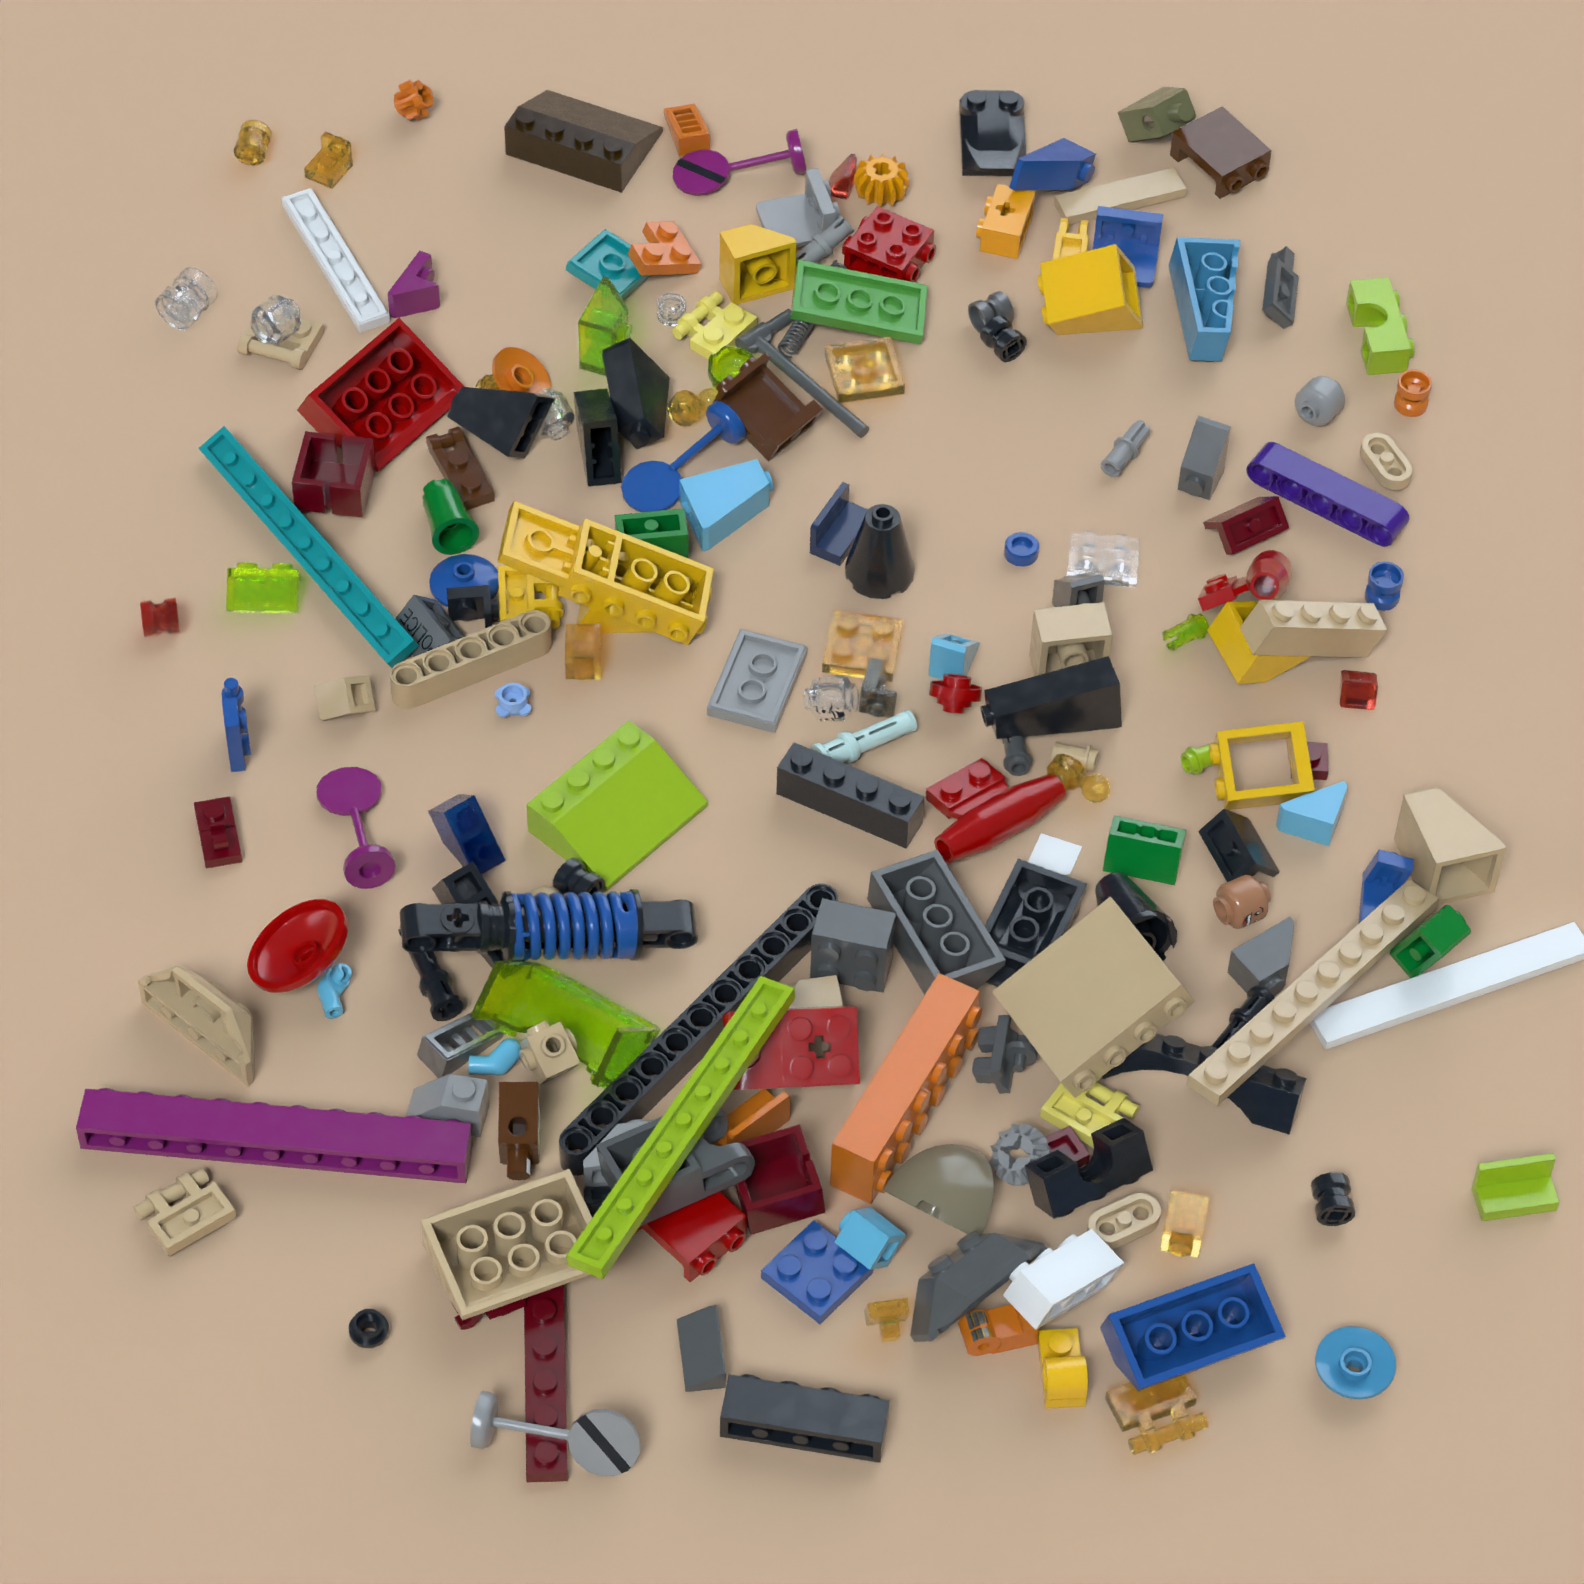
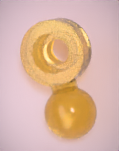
[667,388,718,427]
[1047,754,1110,803]

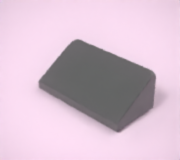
[677,1305,726,1392]

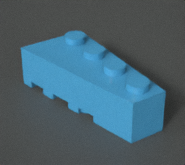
[1168,237,1240,361]

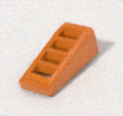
[664,103,710,156]

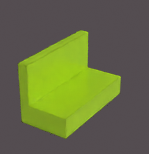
[1471,1153,1559,1221]

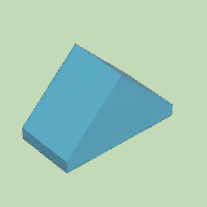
[929,633,979,680]
[1276,781,1348,846]

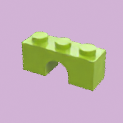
[1346,277,1414,375]

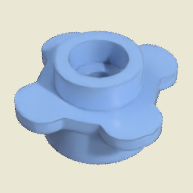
[495,683,531,717]

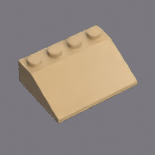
[421,1169,613,1320]

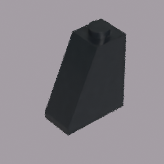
[602,337,670,449]
[447,387,555,458]
[573,388,622,486]

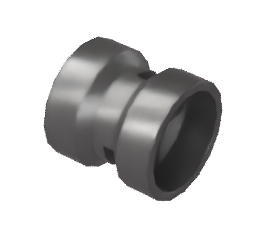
[968,291,1014,333]

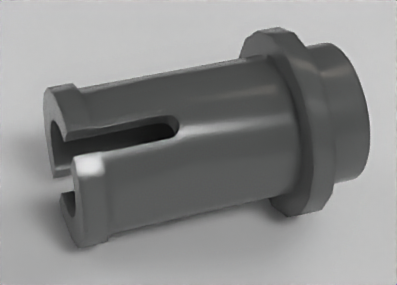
[1002,736,1032,776]

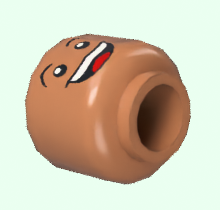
[1213,875,1271,929]

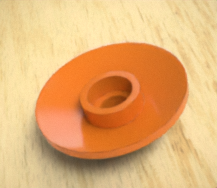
[492,347,551,395]

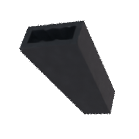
[980,656,1122,739]

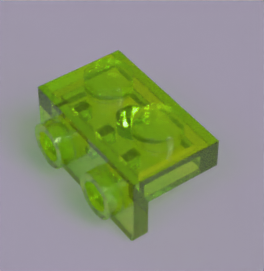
[226,562,301,613]

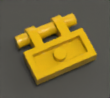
[498,566,563,629]

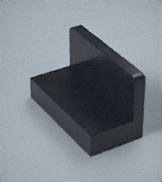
[1198,809,1280,882]

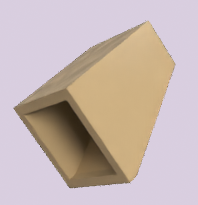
[1394,787,1506,905]

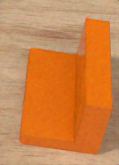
[712,1089,790,1146]

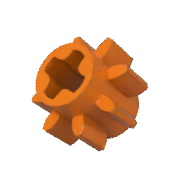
[394,80,433,121]

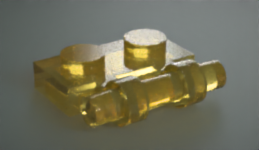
[1105,1374,1208,1455]

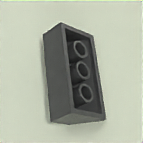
[867,850,1006,995]

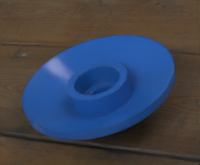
[429,554,499,607]

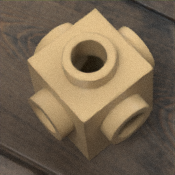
[519,1021,581,1085]

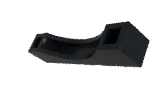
[1101,1033,1307,1134]

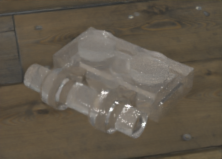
[1067,530,1140,588]

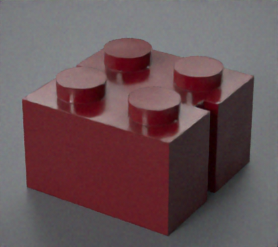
[291,431,376,518]
[734,1124,826,1235]

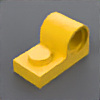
[1037,1328,1088,1409]

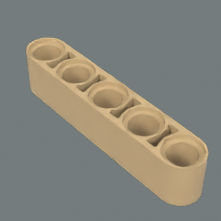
[390,610,552,709]

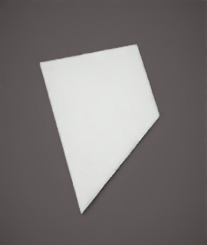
[1028,833,1082,875]

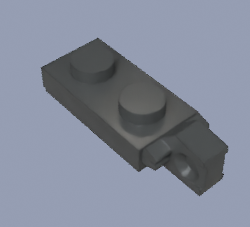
[1262,246,1299,329]

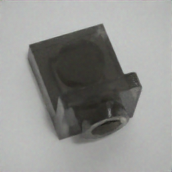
[859,657,897,718]

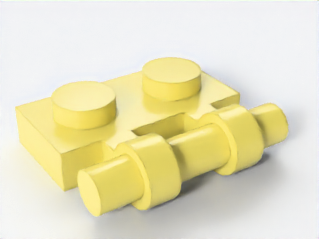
[672,291,757,364]
[1040,1079,1140,1148]

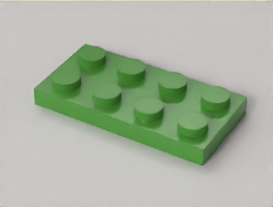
[790,260,928,344]

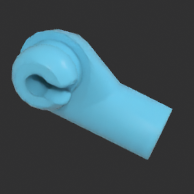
[317,963,352,1019]
[468,1038,521,1075]

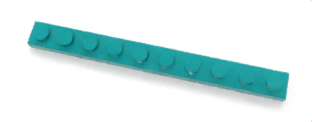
[198,426,419,668]

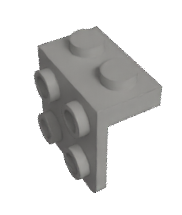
[756,168,840,248]

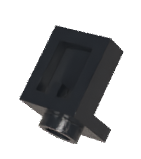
[447,585,499,628]

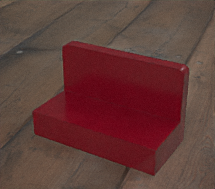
[1203,496,1290,555]

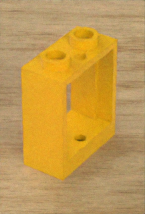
[1209,721,1315,810]

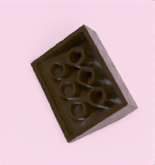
[504,90,663,193]

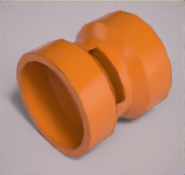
[1394,369,1432,417]

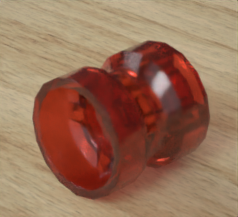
[140,598,180,637]

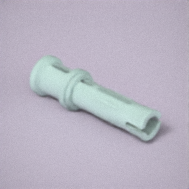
[811,710,917,763]

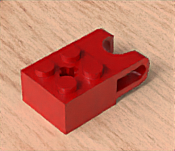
[722,1005,860,1090]

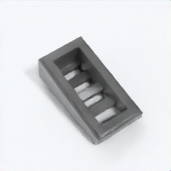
[417,1008,504,1078]

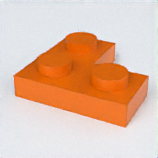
[628,221,701,276]

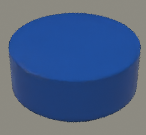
[1004,532,1039,567]

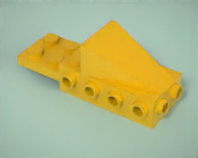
[497,501,714,645]

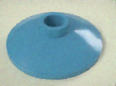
[1315,1326,1396,1399]

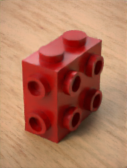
[842,206,936,282]

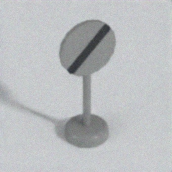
[470,1391,641,1476]

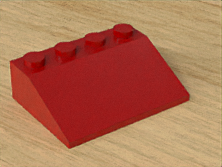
[297,317,465,472]

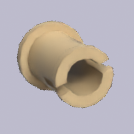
[1051,742,1099,774]

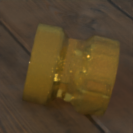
[234,120,272,166]

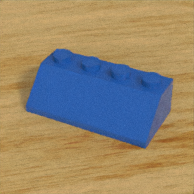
[1100,1263,1286,1391]

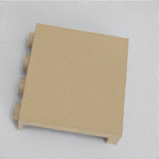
[992,896,1195,1098]

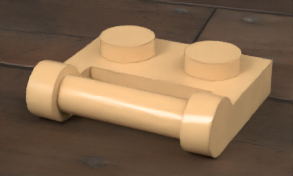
[237,307,324,370]

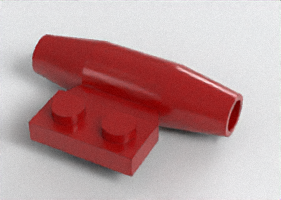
[1198,550,1292,611]
[926,758,1066,863]

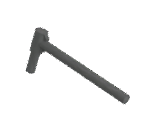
[735,309,869,438]

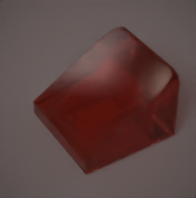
[829,154,857,200]
[1339,670,1378,710]

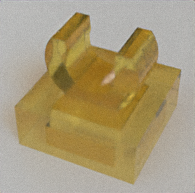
[864,1298,910,1343]

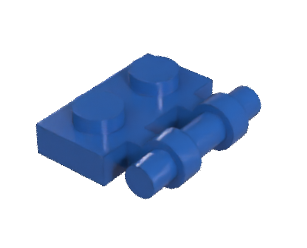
[221,678,251,772]

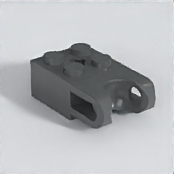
[596,1107,755,1227]

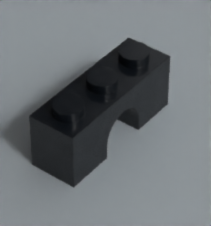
[1024,1118,1153,1219]

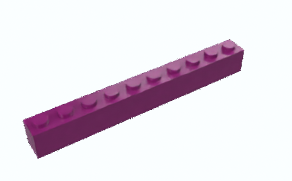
[76,1088,472,1184]

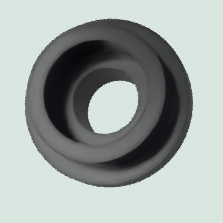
[349,1309,389,1348]

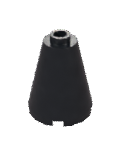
[845,504,915,599]
[1095,872,1177,961]

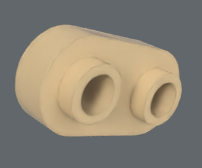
[1360,432,1413,490]
[1087,1193,1161,1250]

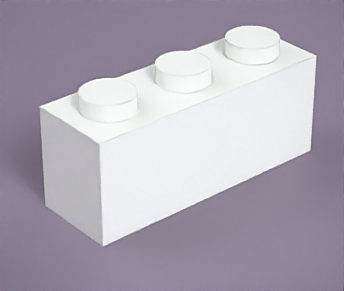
[1003,1229,1124,1330]

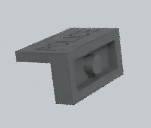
[395,595,465,657]

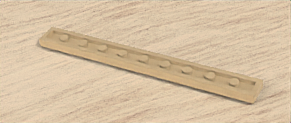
[1186,880,1439,1106]

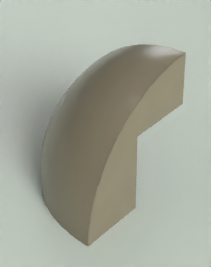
[883,1144,994,1234]

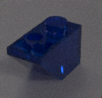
[428,794,506,874]

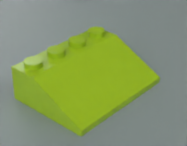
[526,720,708,891]

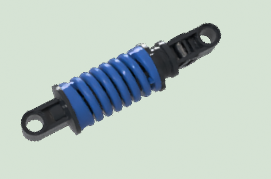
[399,889,698,963]

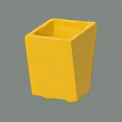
[1037,244,1143,335]

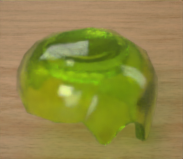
[707,346,753,390]

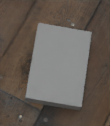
[707,629,808,733]

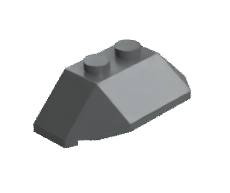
[910,1231,1047,1342]

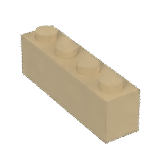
[1240,599,1387,658]

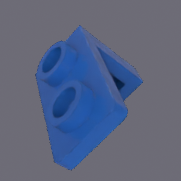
[1359,849,1414,923]

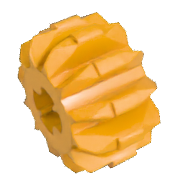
[854,154,909,207]

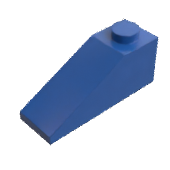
[1009,138,1096,190]

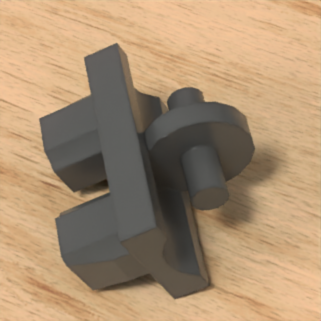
[972,1015,1038,1094]

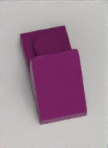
[388,250,440,318]

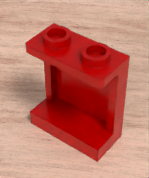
[634,1192,747,1282]

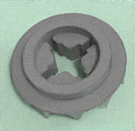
[989,1124,1049,1186]

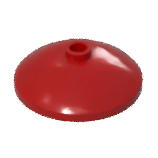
[247,899,348,993]

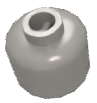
[1295,376,1345,426]

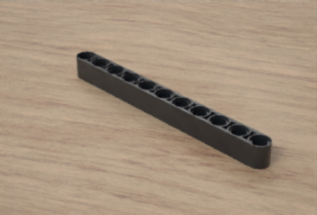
[559,884,838,1176]

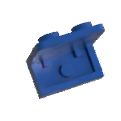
[1092,206,1163,288]

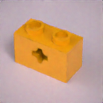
[976,184,1035,259]

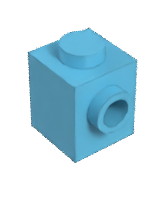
[834,1207,906,1270]

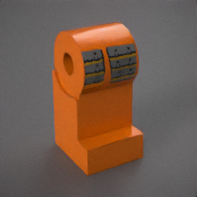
[958,1304,1039,1356]

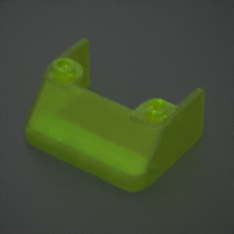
[470,961,660,1088]

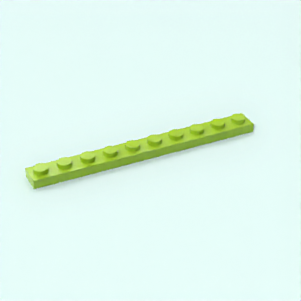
[566,976,795,1279]

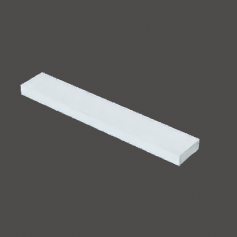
[281,188,390,333]

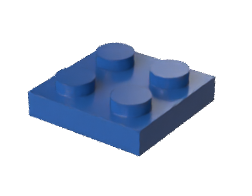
[761,1220,873,1324]

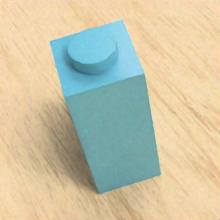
[679,459,773,552]

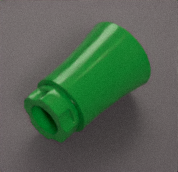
[422,478,479,555]

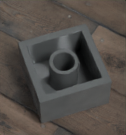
[810,898,896,993]

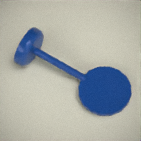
[621,400,746,512]

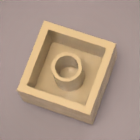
[1029,602,1113,676]

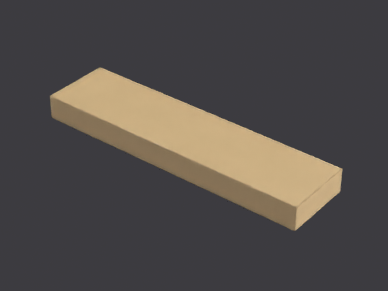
[1054,167,1187,225]

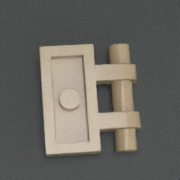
[134,1168,236,1257]

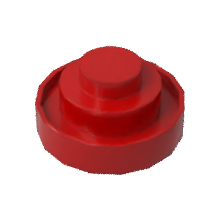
[929,674,982,713]

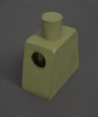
[1117,87,1196,142]

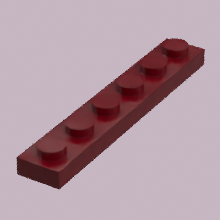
[524,1285,568,1483]

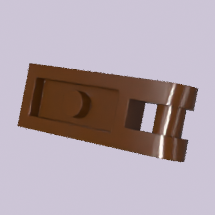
[426,426,495,510]

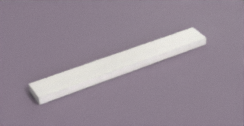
[1309,922,1584,1050]

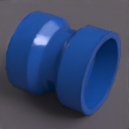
[1365,562,1404,611]

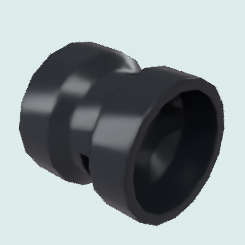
[980,315,1027,362]
[553,858,605,895]
[1311,1172,1356,1226]

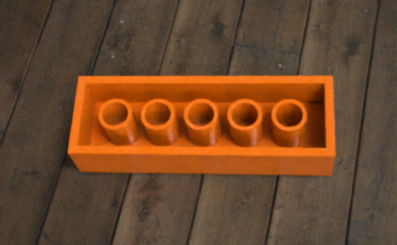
[830,973,982,1204]

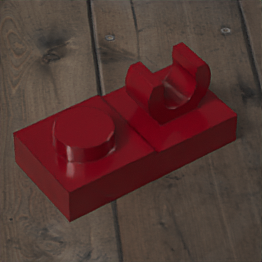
[194,796,242,869]

